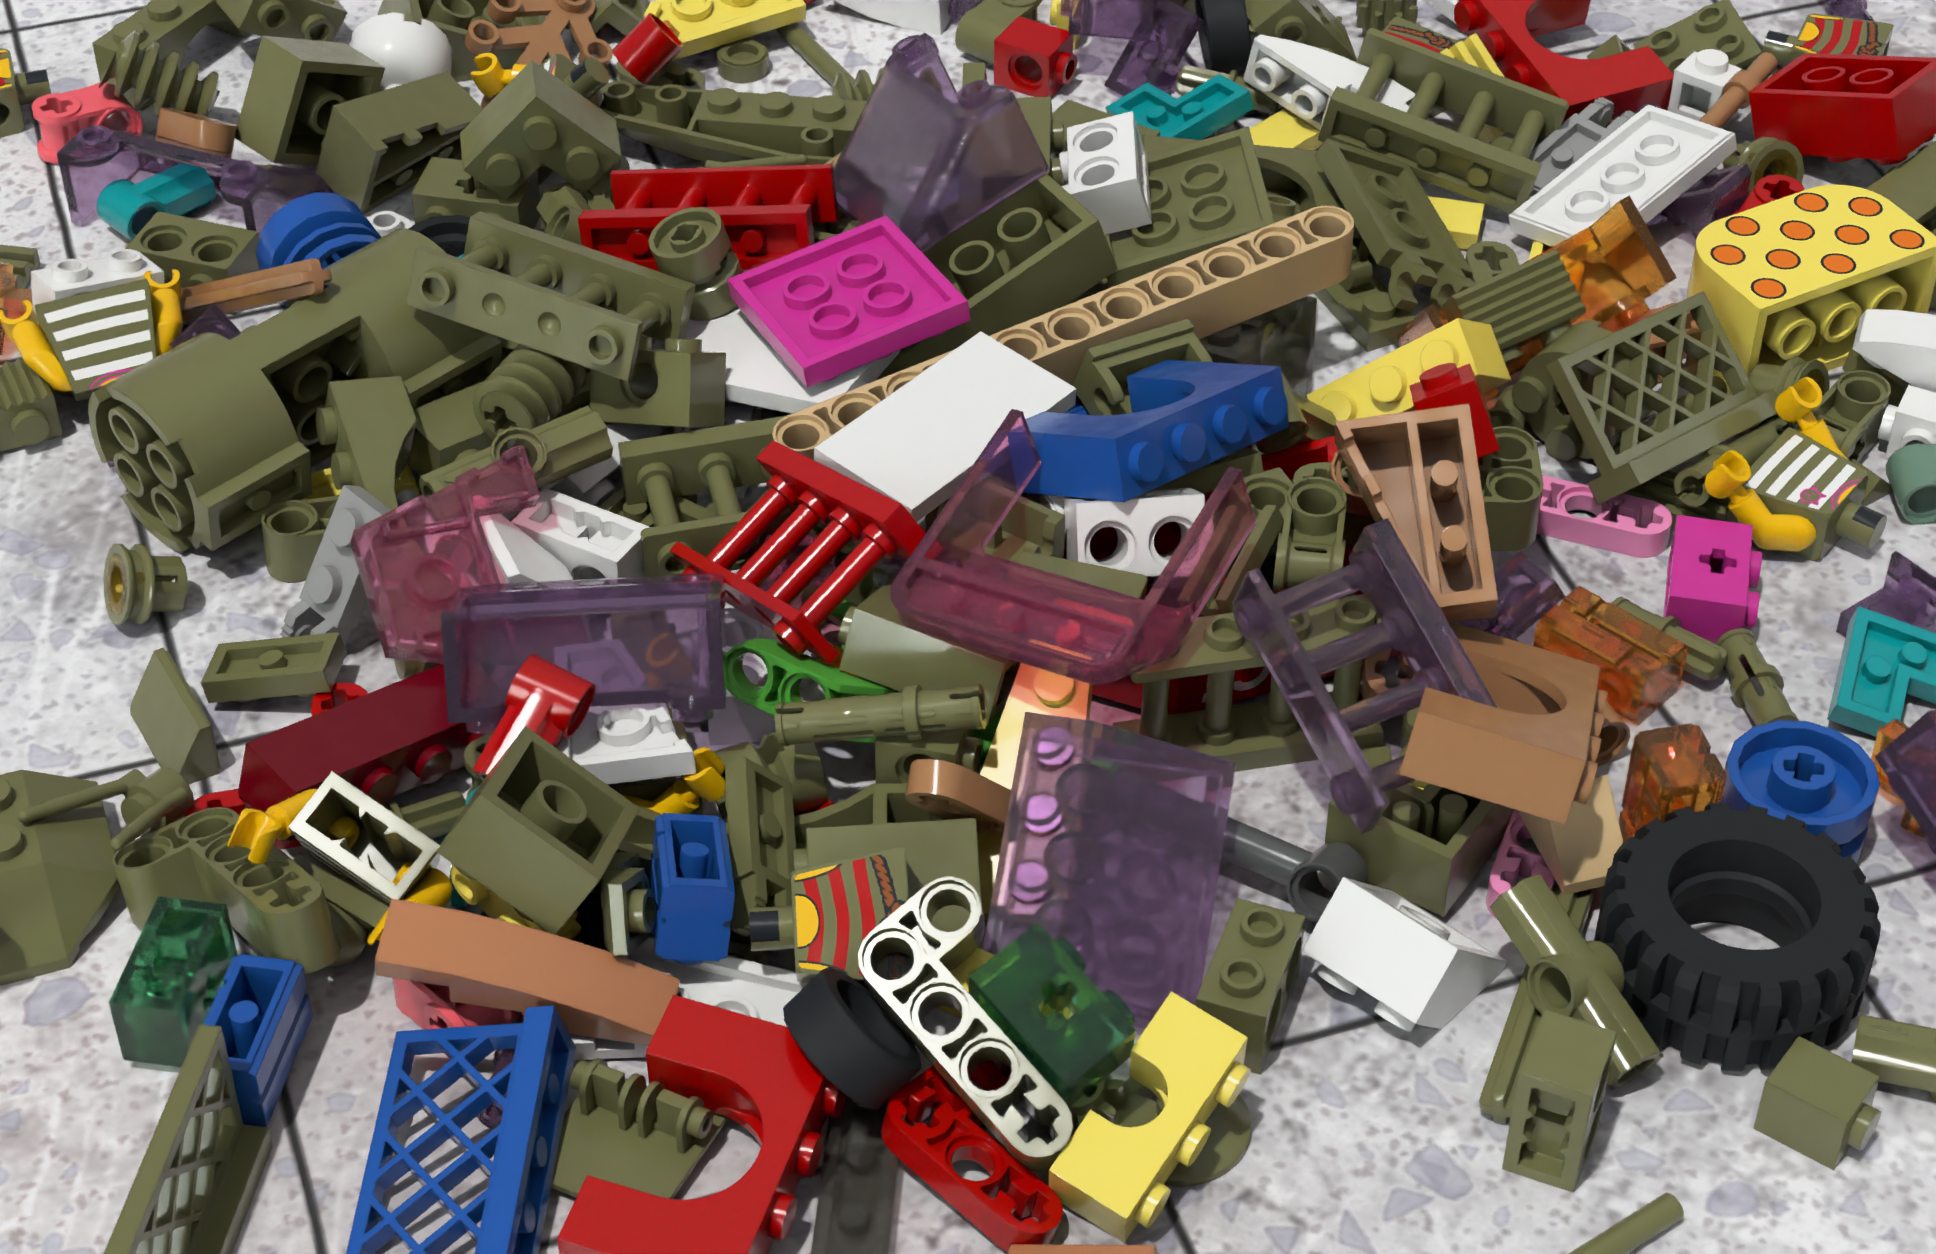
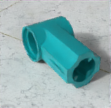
[97,157,217,241]

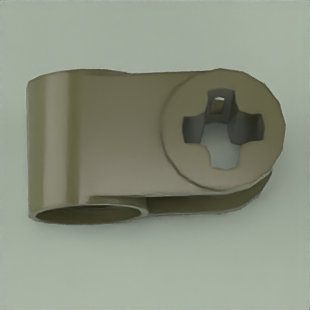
[955,0,1042,65]
[1795,370,1891,463]
[1273,477,1347,599]
[261,495,339,583]

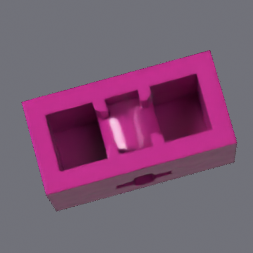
[1663,515,1762,644]

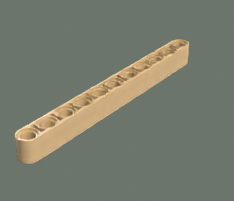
[772,206,1354,460]

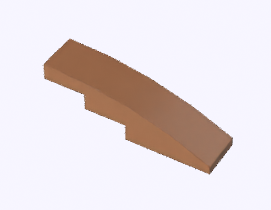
[375,898,680,1046]

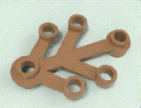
[464,0,613,109]

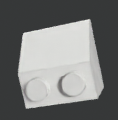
[1302,877,1507,1032]

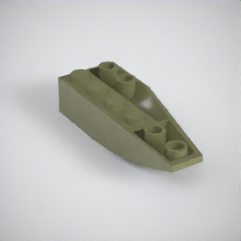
[597,81,913,188]

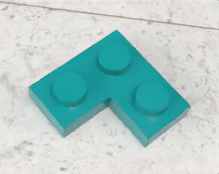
[1105,74,1254,140]
[1827,606,1936,742]

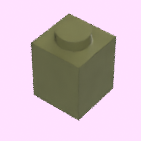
[1753,1036,1881,1171]

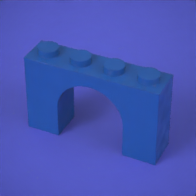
[1000,360,1289,502]

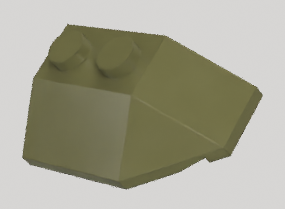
[0,770,120,986]

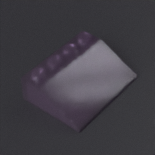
[983,711,1236,1028]

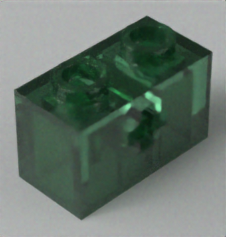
[109,896,238,1067]
[968,922,1136,1108]

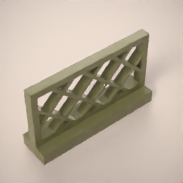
[1545,291,1777,505]
[104,1024,273,1254]

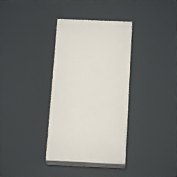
[1508,104,1737,264]
[652,306,900,414]
[814,331,1077,522]

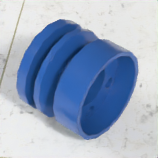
[256,192,381,308]

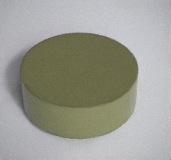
[717,39,769,83]

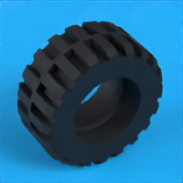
[1594,803,1881,1071]

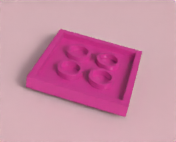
[727,215,971,388]

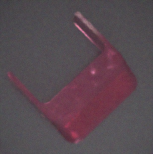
[890,409,1257,685]

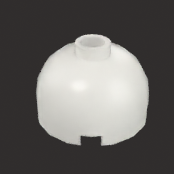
[349,13,452,92]

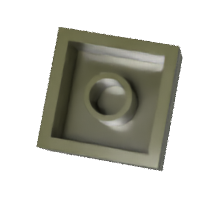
[235,36,385,166]
[436,726,640,935]

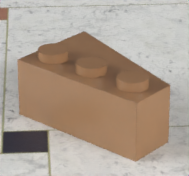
[1335,404,1498,625]

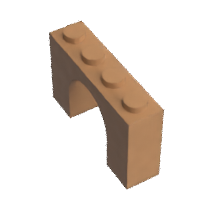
[1399,622,1608,825]

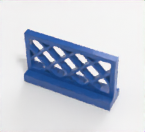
[346,1006,577,1254]

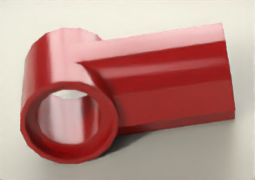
[612,13,683,85]
[472,653,596,779]

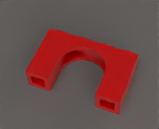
[1454,0,1674,124]
[557,995,847,1254]

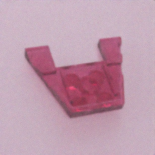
[350,445,590,671]

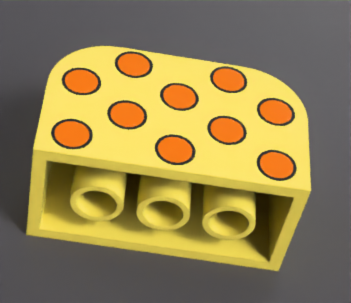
[1686,185,1936,395]

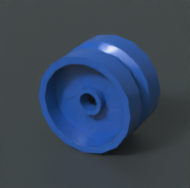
[1717,720,1880,865]

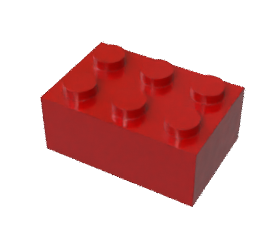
[1748,53,1936,165]

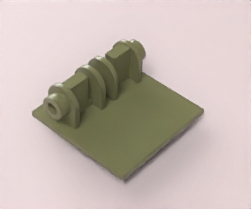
[1633,0,1762,74]
[551,1058,726,1199]

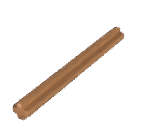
[180,258,332,323]

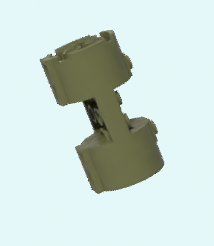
[88,229,502,552]

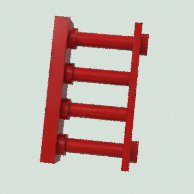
[578,164,839,271]
[669,440,937,664]

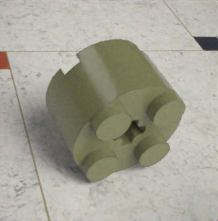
[1511,320,1658,462]

